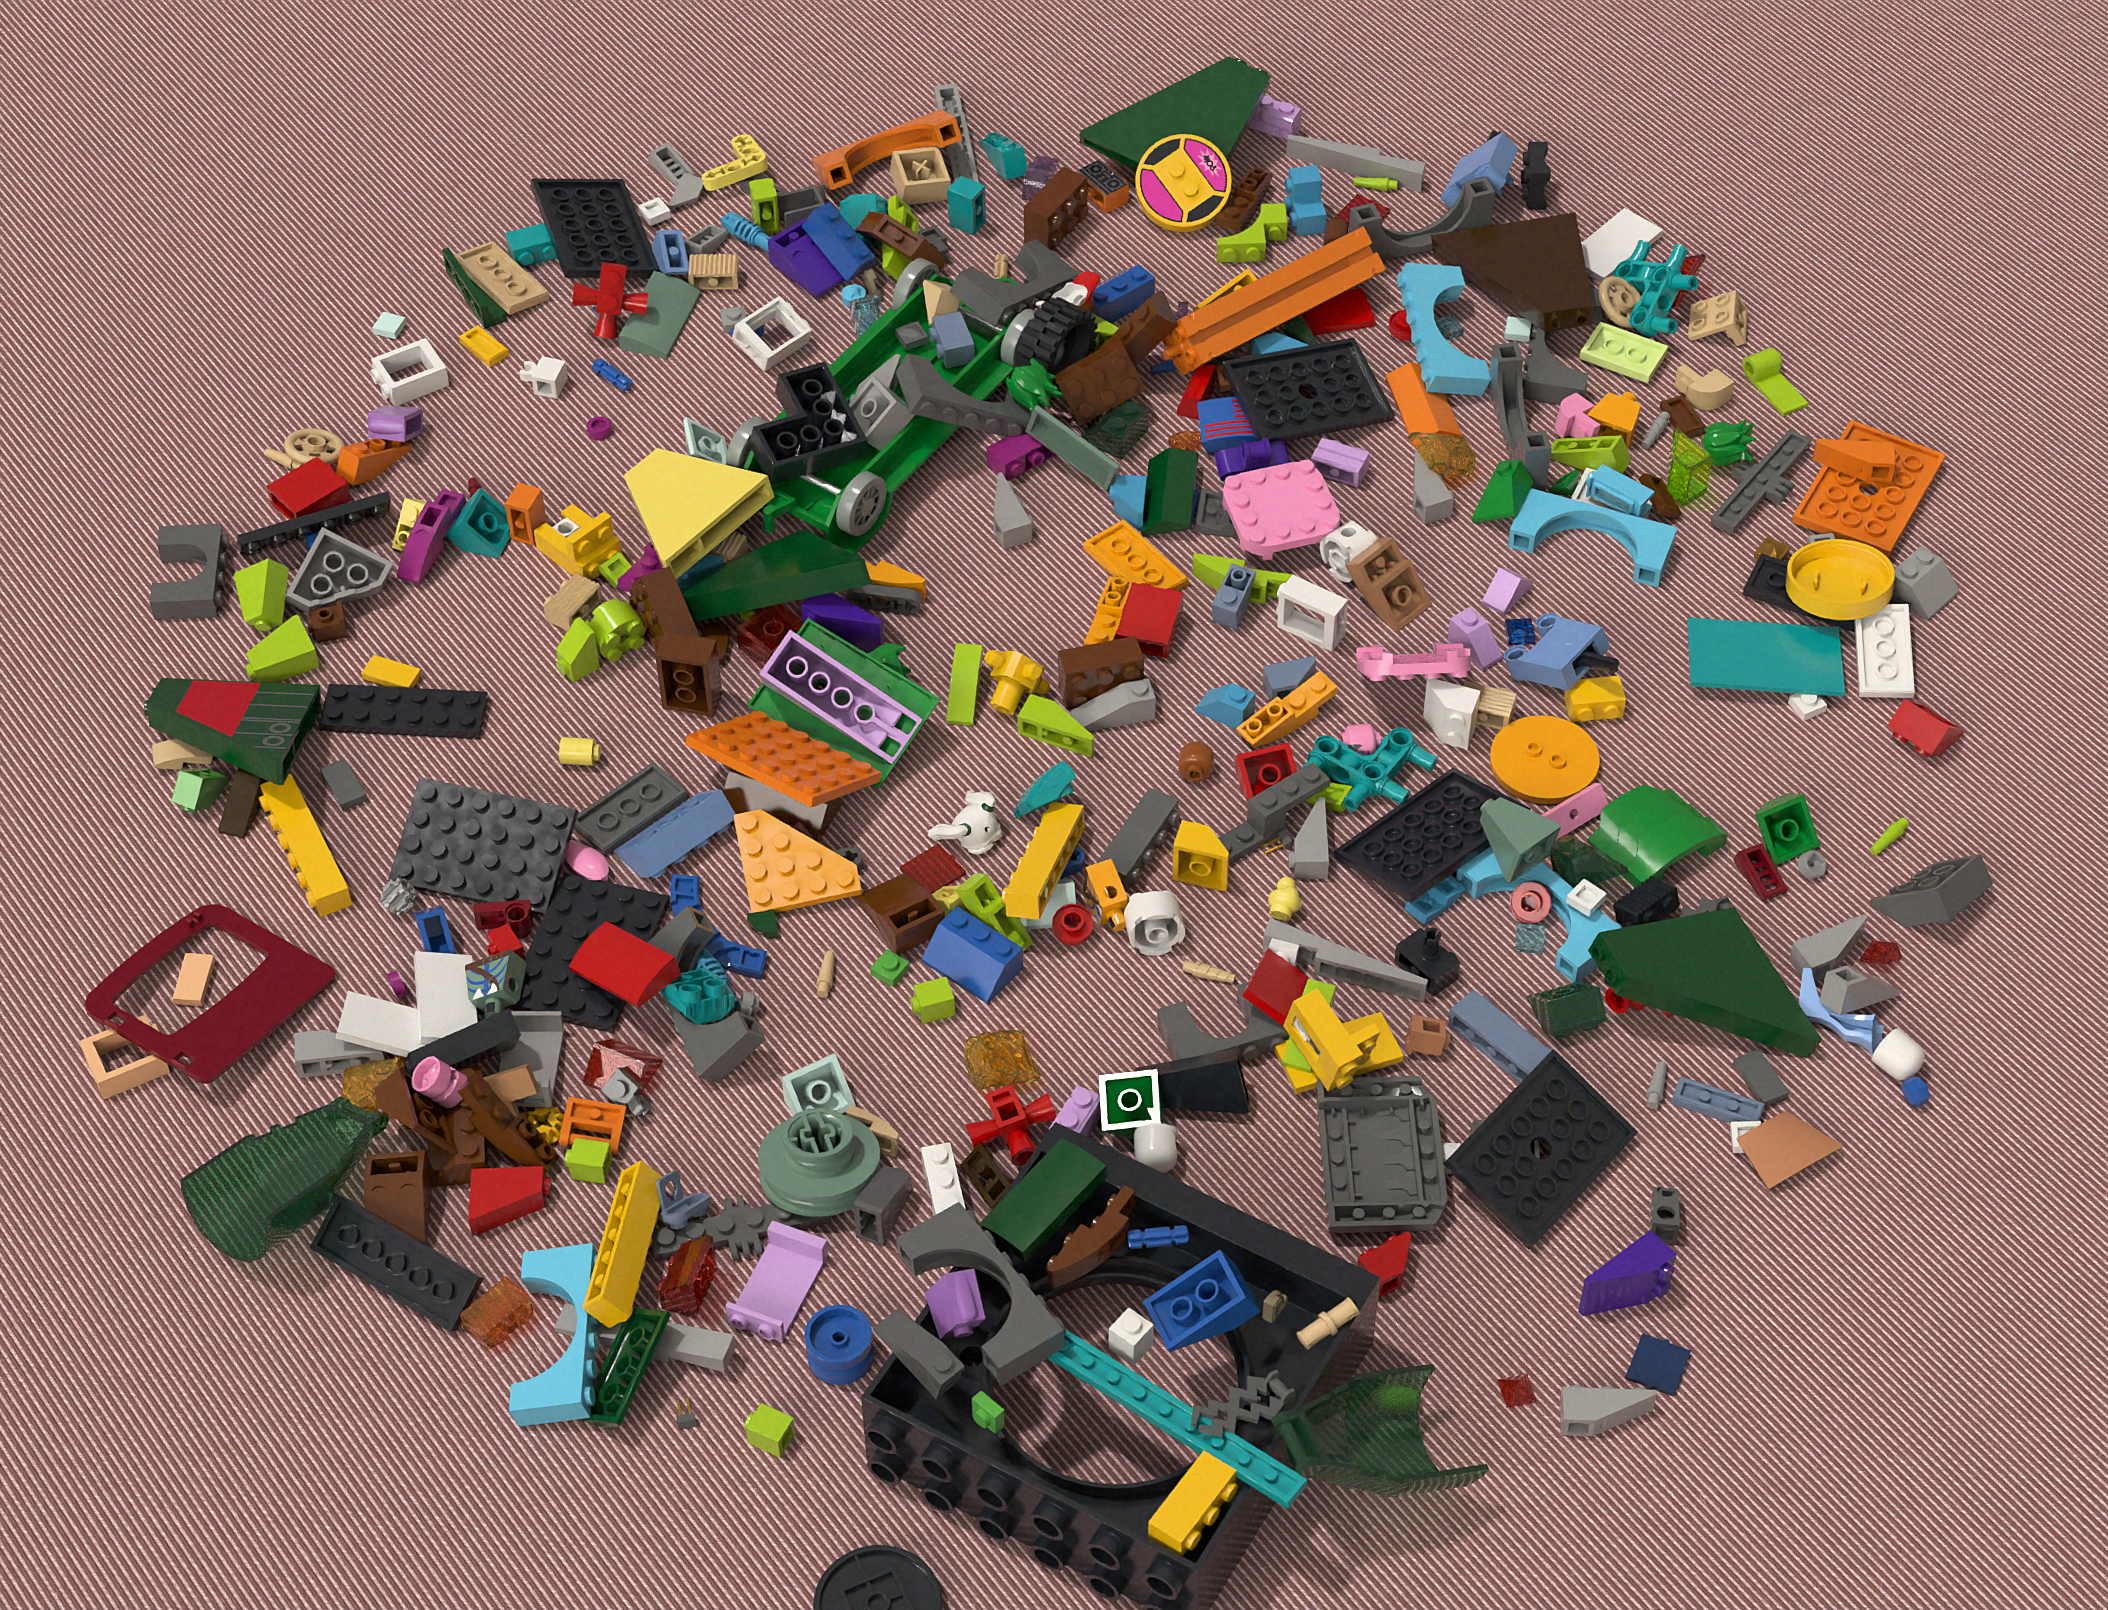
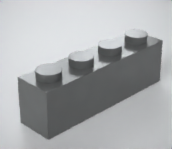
[1097,787,1181,892]

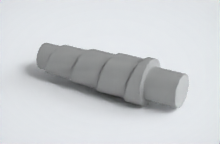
[1642,411,1670,449]
[1646,1061,1667,1109]

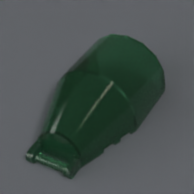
[180,1096,389,1263]
[1271,1364,1489,1497]

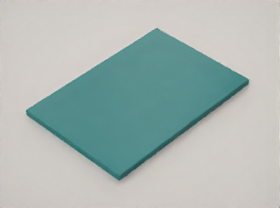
[1687,617,1845,697]

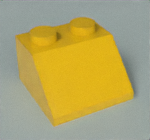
[1172,820,1229,892]

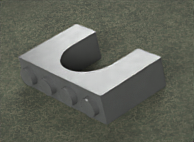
[149,523,230,620]
[1157,982,1290,1061]

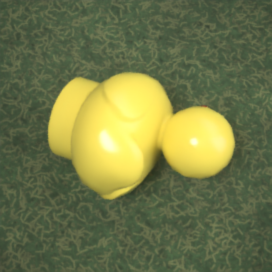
[1268,877,1302,921]

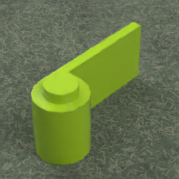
[1742,347,1808,416]

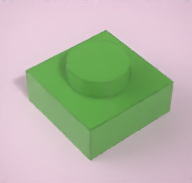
[870,949,910,987]
[972,1391,1005,1434]

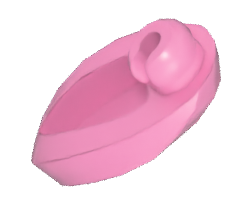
[566,840,609,882]

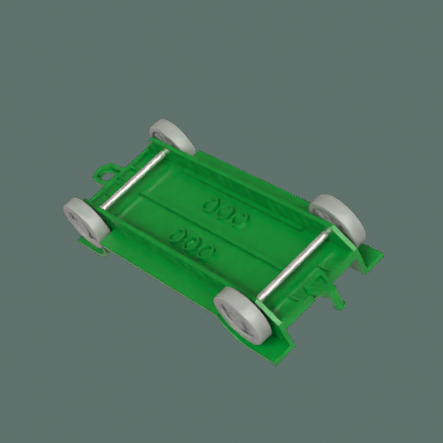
[726,258,1035,555]

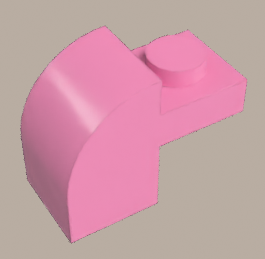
[1555,393,1601,438]

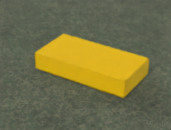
[459,325,509,367]
[361,655,422,688]

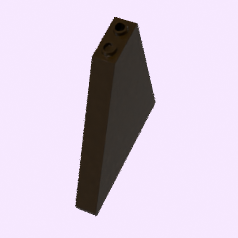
[1431,212,1595,332]

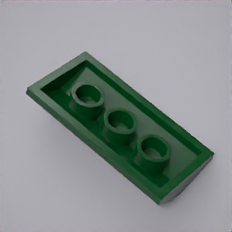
[1141,447,1199,536]
[580,1308,671,1430]

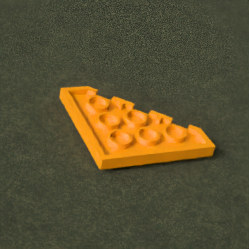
[733,809,863,913]

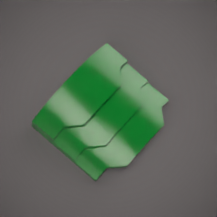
[1587,785,1728,888]

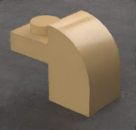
[1674,364,1734,410]

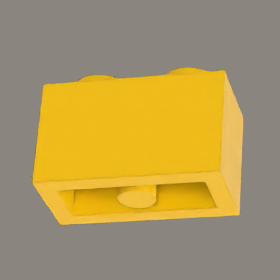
[1564,676,1626,722]

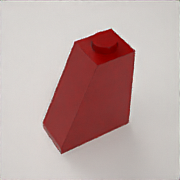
[468,1166,551,1235]

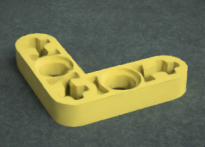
[702,134,769,191]

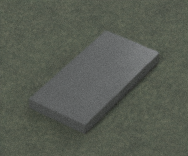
[574,762,689,857]

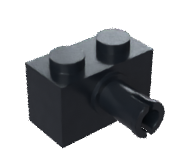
[1394,927,1460,997]

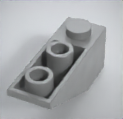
[1413,448,1455,525]
[993,472,1035,550]
[1789,914,1867,982]
[1820,965,1900,1015]
[1559,1385,1657,1436]

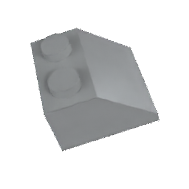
[849,376,915,451]
[1892,546,1959,621]

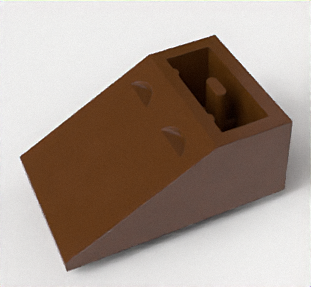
[855,873,945,955]
[364,1150,434,1244]

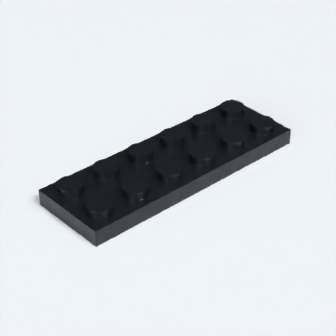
[237,491,391,556]
[1742,553,1911,633]
[319,684,489,739]
[310,1194,484,1333]

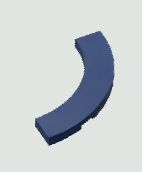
[670,874,768,979]

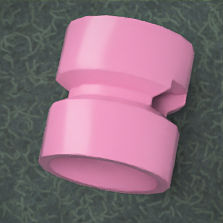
[412,1056,467,1108]

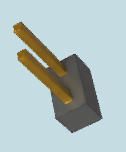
[1261,830,1293,854]
[676,1398,697,1429]

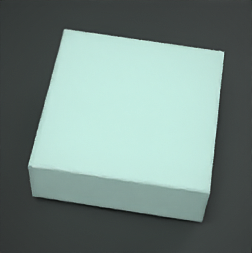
[372,312,406,339]
[1504,316,1532,342]

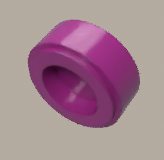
[586,416,612,440]
[387,970,408,1000]

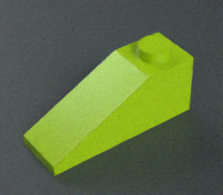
[1550,435,1632,474]
[1017,694,1094,758]

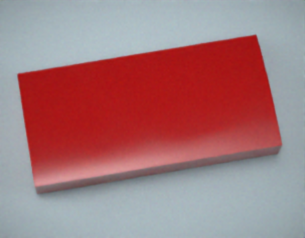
[569,921,681,1008]

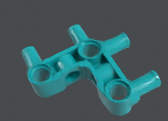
[1614,240,1699,338]
[1301,727,1439,811]

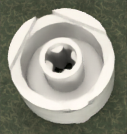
[1124,890,1185,956]

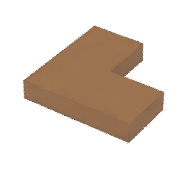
[483,1063,540,1117]

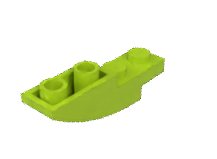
[882,194,919,281]
[1192,553,1292,604]

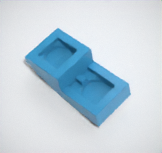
[1404,875,1466,925]

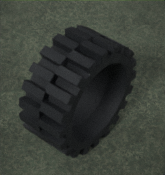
[1016,297,1098,392]

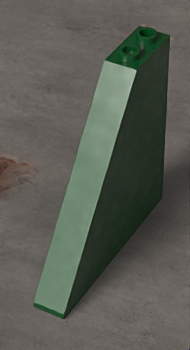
[1079,56,1271,171]
[677,529,872,622]
[1588,907,1822,1058]

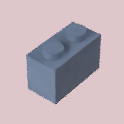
[929,311,975,368]

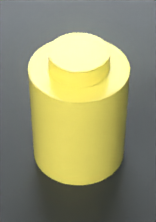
[559,737,601,766]

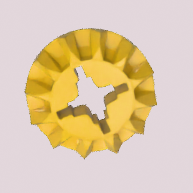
[524,1107,564,1144]

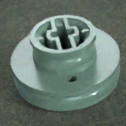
[758,1108,881,1217]

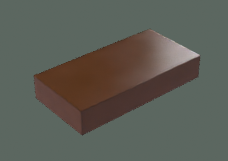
[1660,395,1706,441]
[1638,473,1682,520]

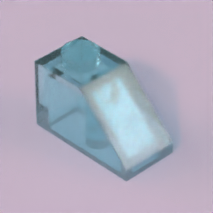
[849,295,880,339]

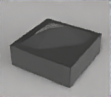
[895,321,928,350]

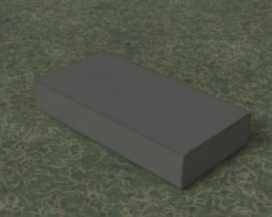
[320,758,367,811]
[1733,1049,1789,1107]

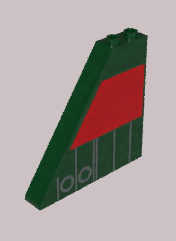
[144,678,322,785]

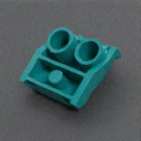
[840,193,888,246]
[1013,761,1076,819]
[660,967,735,1025]

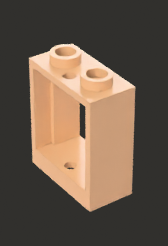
[79,1015,170,1099]

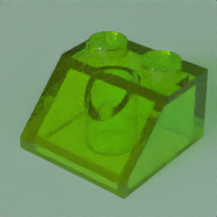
[1666,429,1713,506]

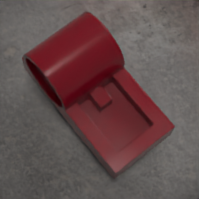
[474,900,533,939]

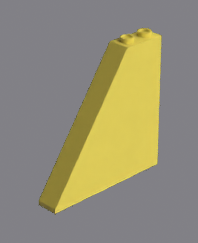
[624,448,774,579]

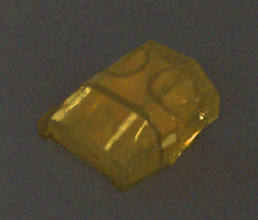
[1407,432,1476,480]
[964,1030,1041,1089]
[342,1056,401,1121]

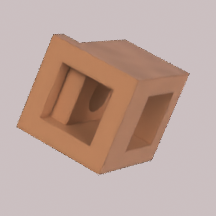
[1405,1014,1450,1056]

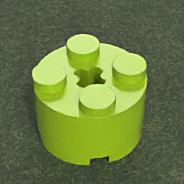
[585,599,646,662]

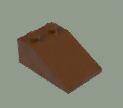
[374,1068,457,1154]

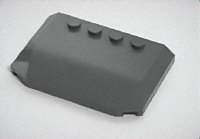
[1316,1076,1448,1233]

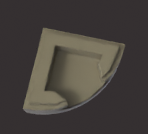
[864,269,883,304]
[1262,1290,1288,1323]

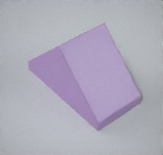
[1482,567,1533,616]

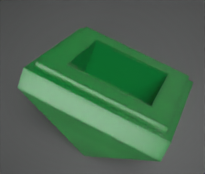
[1549,470,1580,495]

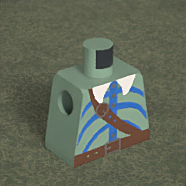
[465,949,526,1018]

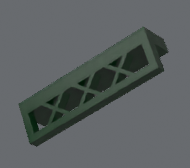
[442,247,507,329]

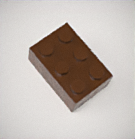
[1024,167,1089,251]
[1054,339,1146,426]
[630,566,700,652]
[655,631,722,717]
[1058,636,1144,710]

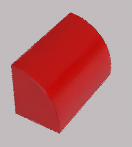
[1177,365,1216,420]

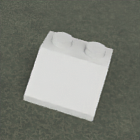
[1423,678,1481,749]

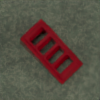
[1733,843,1788,901]

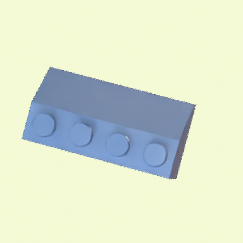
[614,789,736,879]

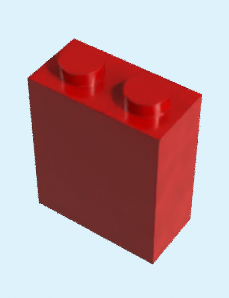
[267,456,351,520]
[1116,582,1184,658]

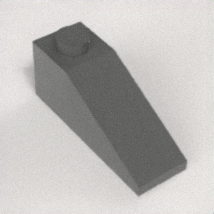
[873,1309,964,1399]

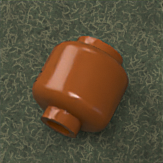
[1178,742,1214,782]

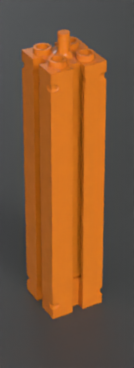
[1162,226,1386,376]

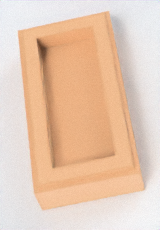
[172,953,215,1006]

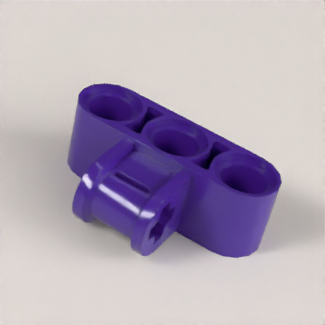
[1214,437,1290,481]

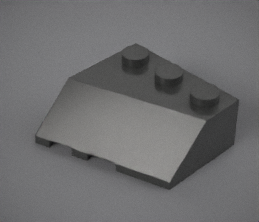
[1870,854,1993,927]

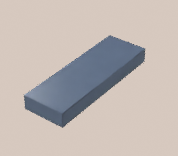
[1671,1076,1765,1124]

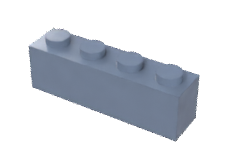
[1448,990,1552,1083]

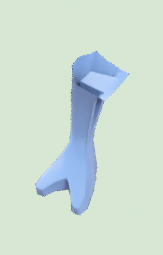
[1799,968,1884,1055]

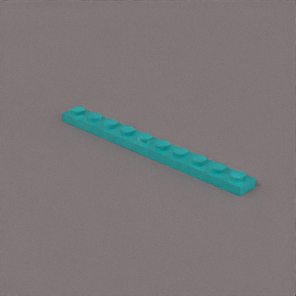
[1048,1330,1307,1509]

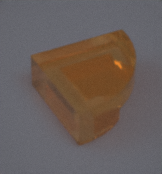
[1168,431,1202,451]

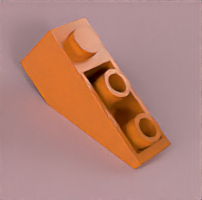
[336,438,412,485]
[1813,439,1896,482]

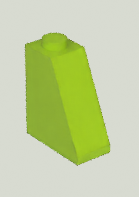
[234,558,289,631]
[244,614,319,683]

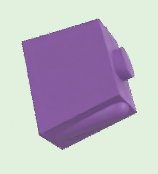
[368,405,423,442]
[925,1269,985,1339]

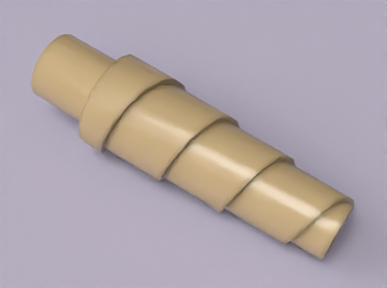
[264,448,303,471]
[816,951,835,998]
[1182,960,1236,984]

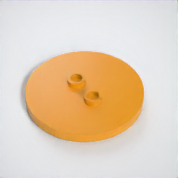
[1490,715,1600,804]

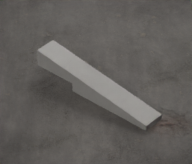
[934,83,979,183]
[1286,135,1426,193]
[1263,918,1428,1002]
[554,1303,736,1373]

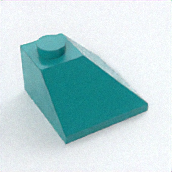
[445,488,510,558]

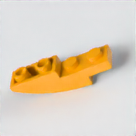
[865,560,927,601]
[1083,576,1135,646]
[1236,671,1338,747]

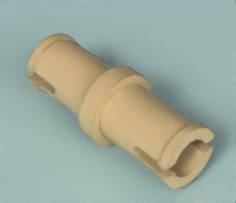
[1296,1297,1360,1350]

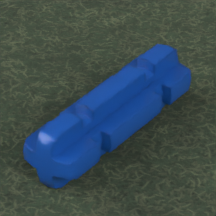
[592,359,633,391]
[1127,1226,1189,1249]

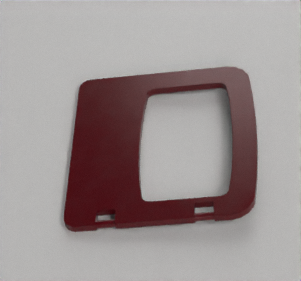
[85,904,335,1084]

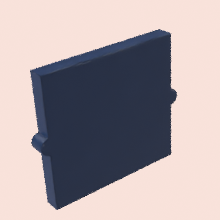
[1625,1333,1691,1397]

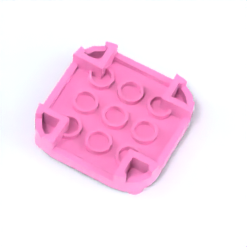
[1222,460,1340,560]
[1357,642,1471,681]

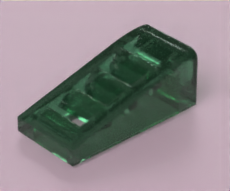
[1285,315,1318,345]

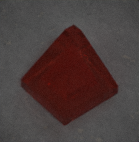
[1859,941,1902,965]

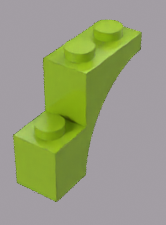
[1216,203,1287,263]

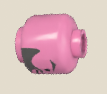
[1340,723,1381,756]

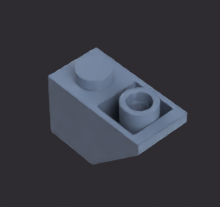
[1212,564,1256,630]
[1262,656,1316,702]

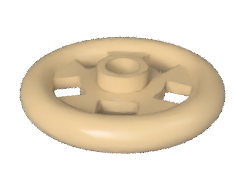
[1598,276,1641,329]
[284,428,345,465]

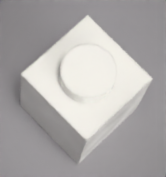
[1109,1308,1154,1366]

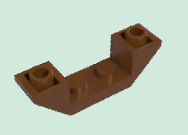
[855,212,947,272]

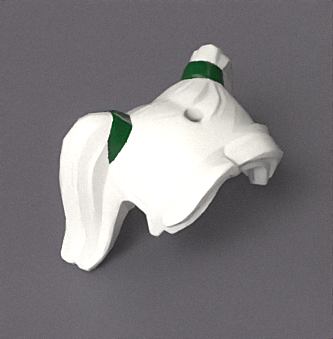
[928,790,1003,854]

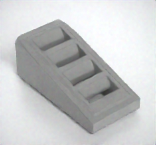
[648,142,696,187]
[684,224,729,261]

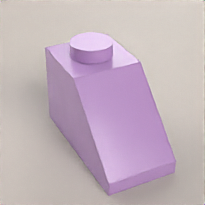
[1448,607,1503,671]

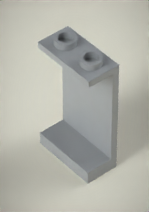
[498,1011,565,1107]

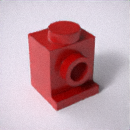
[486,924,525,960]

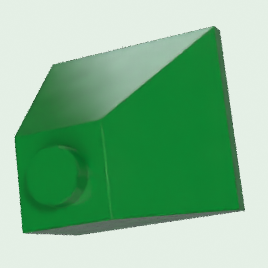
[1471,459,1534,523]
[1755,793,1820,865]
[1099,1069,1165,1139]

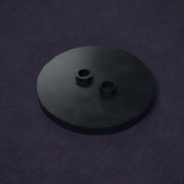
[813,1545,943,1610]

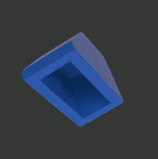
[414,905,456,954]

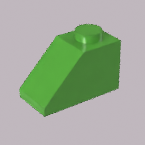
[171,768,231,813]

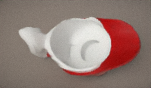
[1035,271,1101,311]

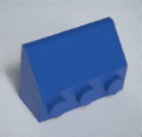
[802,201,880,282]
[1089,264,1155,323]
[922,906,1023,1004]

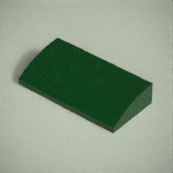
[979,1139,1108,1263]

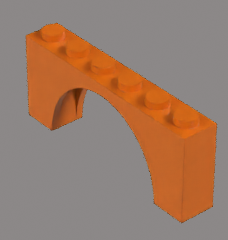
[812,109,963,190]

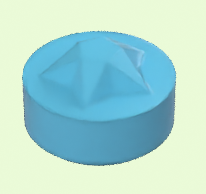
[841,284,866,307]

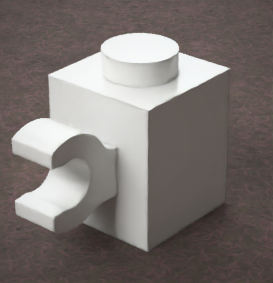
[519,356,568,399]

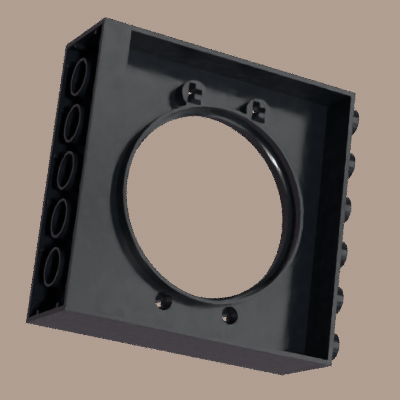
[861,1122,1381,1610]

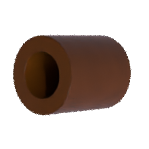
[1323,219,1349,246]

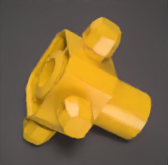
[984,650,1050,715]

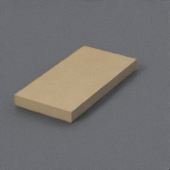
[454,241,550,315]

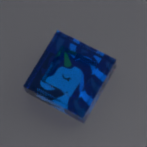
[1504,618,1535,645]

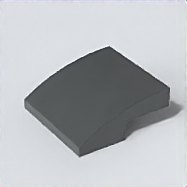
[1193,488,1238,537]

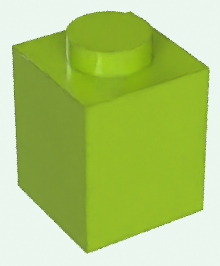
[910,977,955,1024]
[565,1138,612,1184]
[744,1403,796,1458]

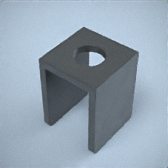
[777,185,825,229]

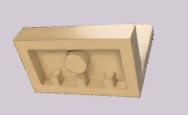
[1688,290,1748,346]

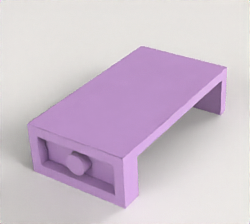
[725,1220,829,1342]

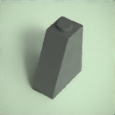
[853,1165,912,1247]

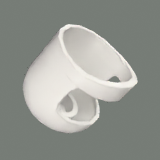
[1871,1028,1925,1081]
[1134,1123,1178,1173]

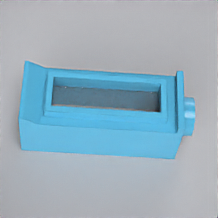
[1586,464,1655,518]

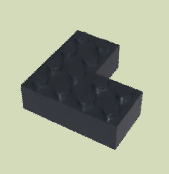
[749,362,868,485]

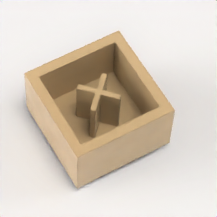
[890,147,951,205]

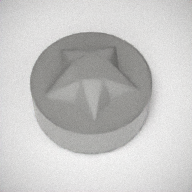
[1798,850,1826,879]

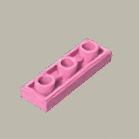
[1542,783,1608,840]

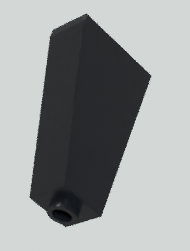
[404,1008,521,1076]
[1134,1048,1250,1114]

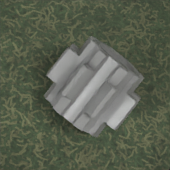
[380,878,418,915]

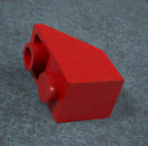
[1357,1231,1411,1299]

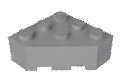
[285,527,393,614]

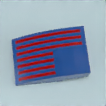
[1197,397,1258,454]

